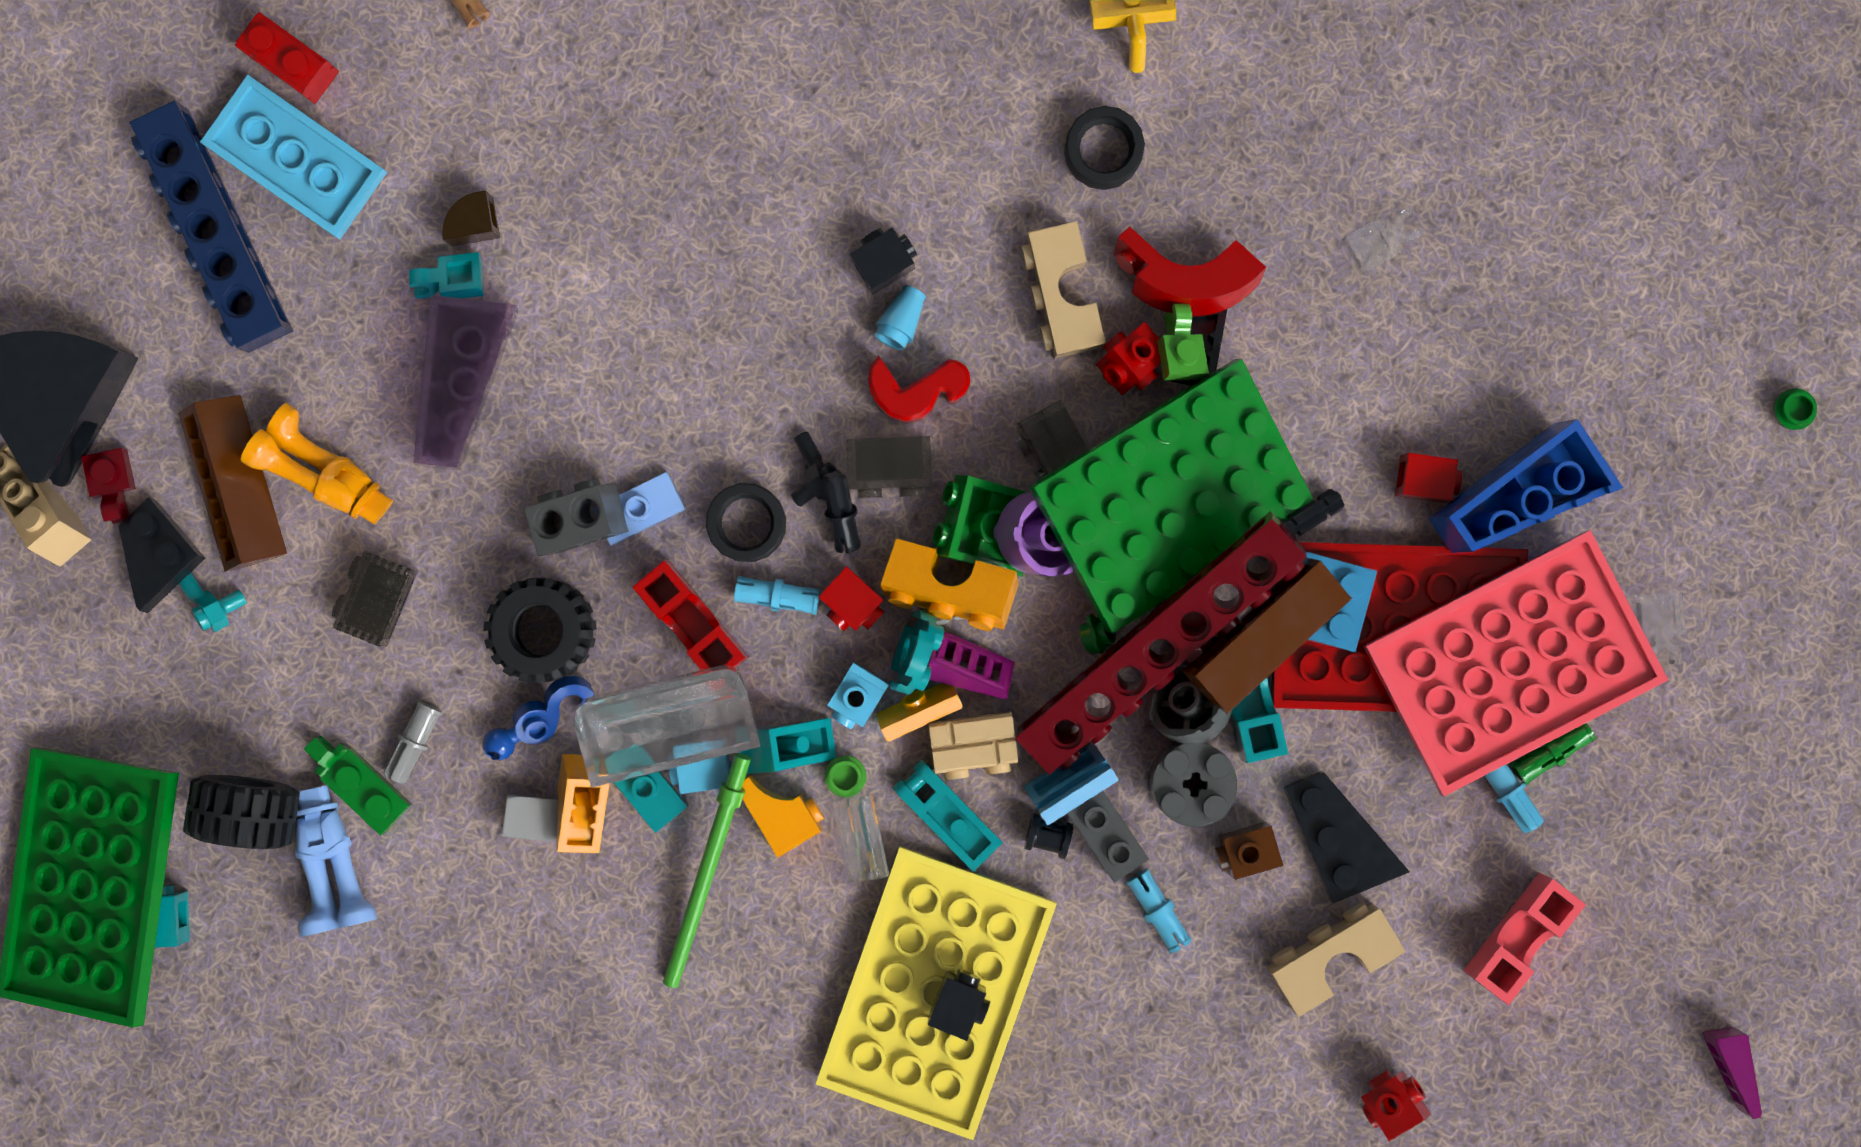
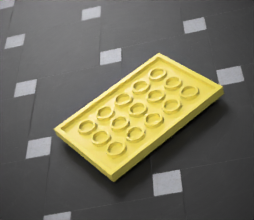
[816,846,1057,1140]

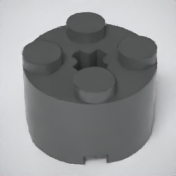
[1148,743,1237,827]

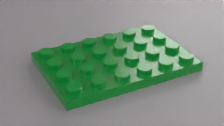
[1028,359,1314,634]
[0,748,179,1028]

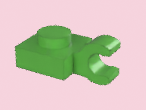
[1157,304,1209,381]

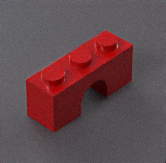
[632,560,750,685]

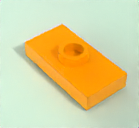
[875,683,963,742]

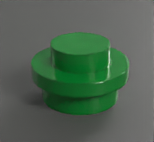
[1773,388,1817,430]

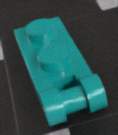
[892,758,1003,872]

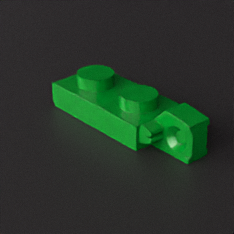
[304,735,412,836]

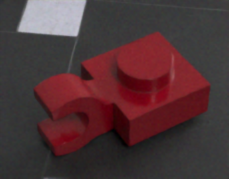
[81,447,136,524]

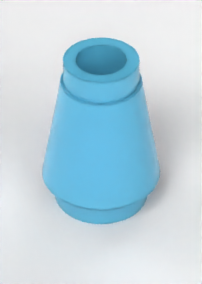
[874,285,926,350]

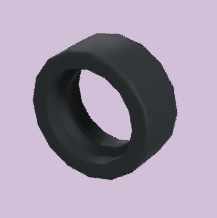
[1064,106,1145,190]
[706,483,786,562]

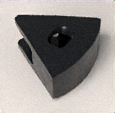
[0,331,138,487]

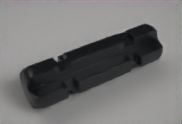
[1280,489,1345,538]

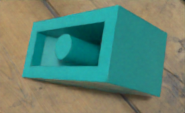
[736,718,837,774]

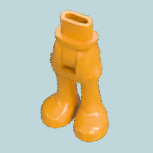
[241,403,393,525]

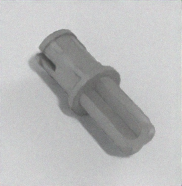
[384,701,442,784]

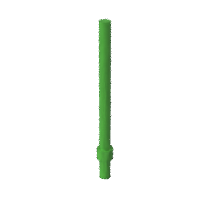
[663,753,751,988]

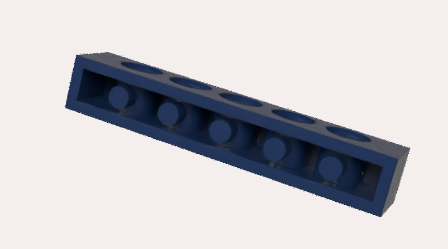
[130,100,294,353]

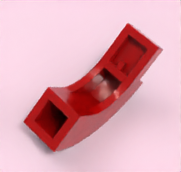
[1113,226,1267,316]

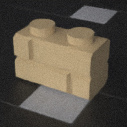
[929,711,1018,780]

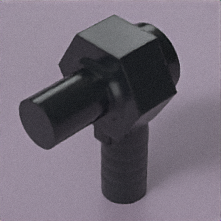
[791,432,838,507]

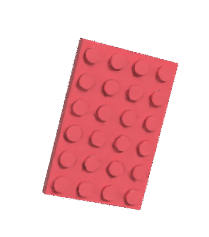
[1363,530,1668,796]

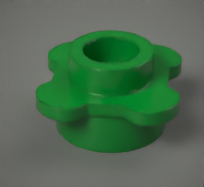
[1080,613,1116,655]

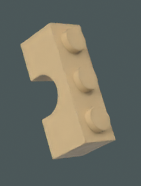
[1021,221,1106,359]
[1266,903,1406,1017]

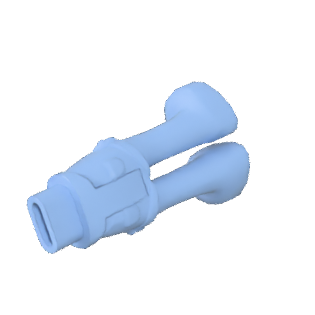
[295,785,378,937]

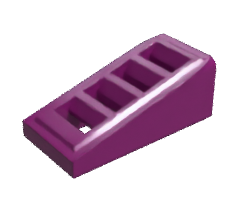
[929,632,1015,700]
[1702,1027,1762,1119]

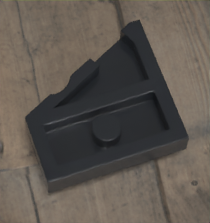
[118,497,206,613]

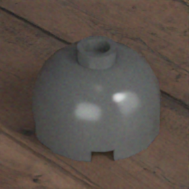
[1146,661,1232,744]

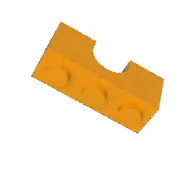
[881,538,1019,631]

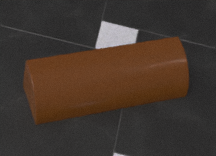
[178,395,287,572]
[1182,558,1352,714]

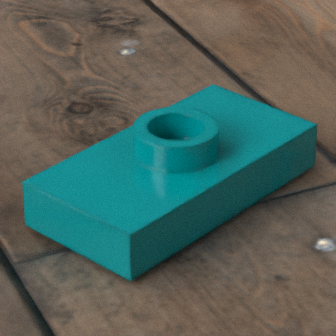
[606,742,689,833]

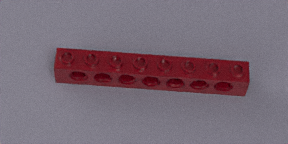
[1015,511,1307,775]

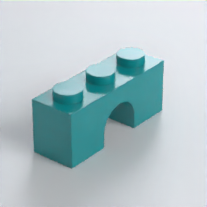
[1213,638,1289,764]

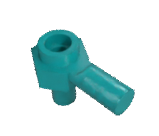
[179,572,247,633]

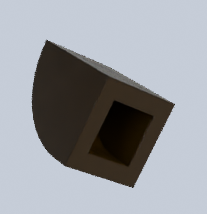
[442,190,500,246]

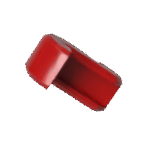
[868,355,970,424]

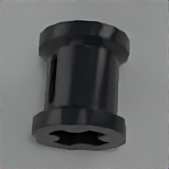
[1024,813,1074,860]

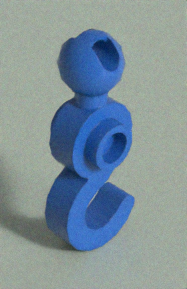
[482,675,596,761]

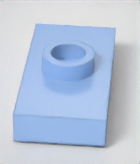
[592,472,687,546]

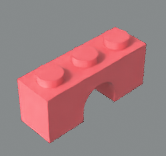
[1463,873,1586,1005]

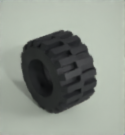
[483,578,597,683]
[183,775,300,849]

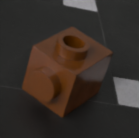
[1214,822,1283,880]

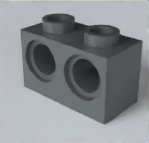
[524,479,629,556]
[1068,791,1149,883]

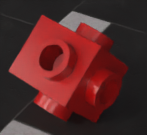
[1095,322,1161,396]
[1361,1070,1431,1142]

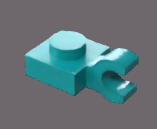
[409,252,484,301]

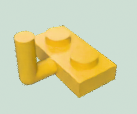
[1088,0,1176,73]

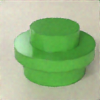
[825,755,867,797]

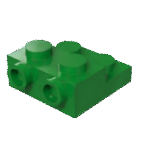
[932,475,1025,577]

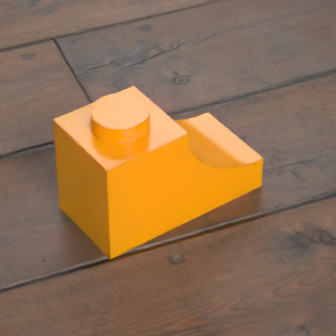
[556,754,610,853]
[742,774,825,858]

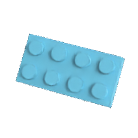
[200,75,388,239]

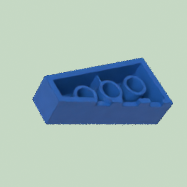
[1428,419,1623,553]

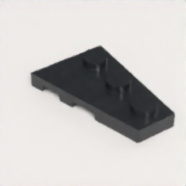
[1284,771,1410,904]

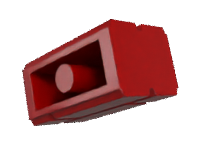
[235,12,339,104]

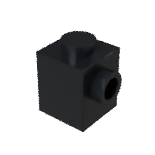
[850,228,917,295]
[927,969,990,1041]

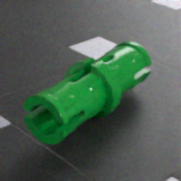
[1510,723,1596,785]

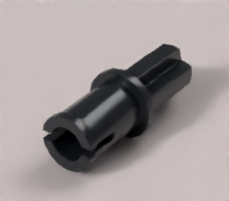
[822,471,861,553]

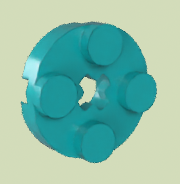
[889,610,945,695]

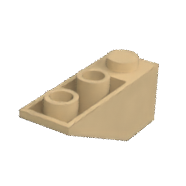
[0,444,92,567]

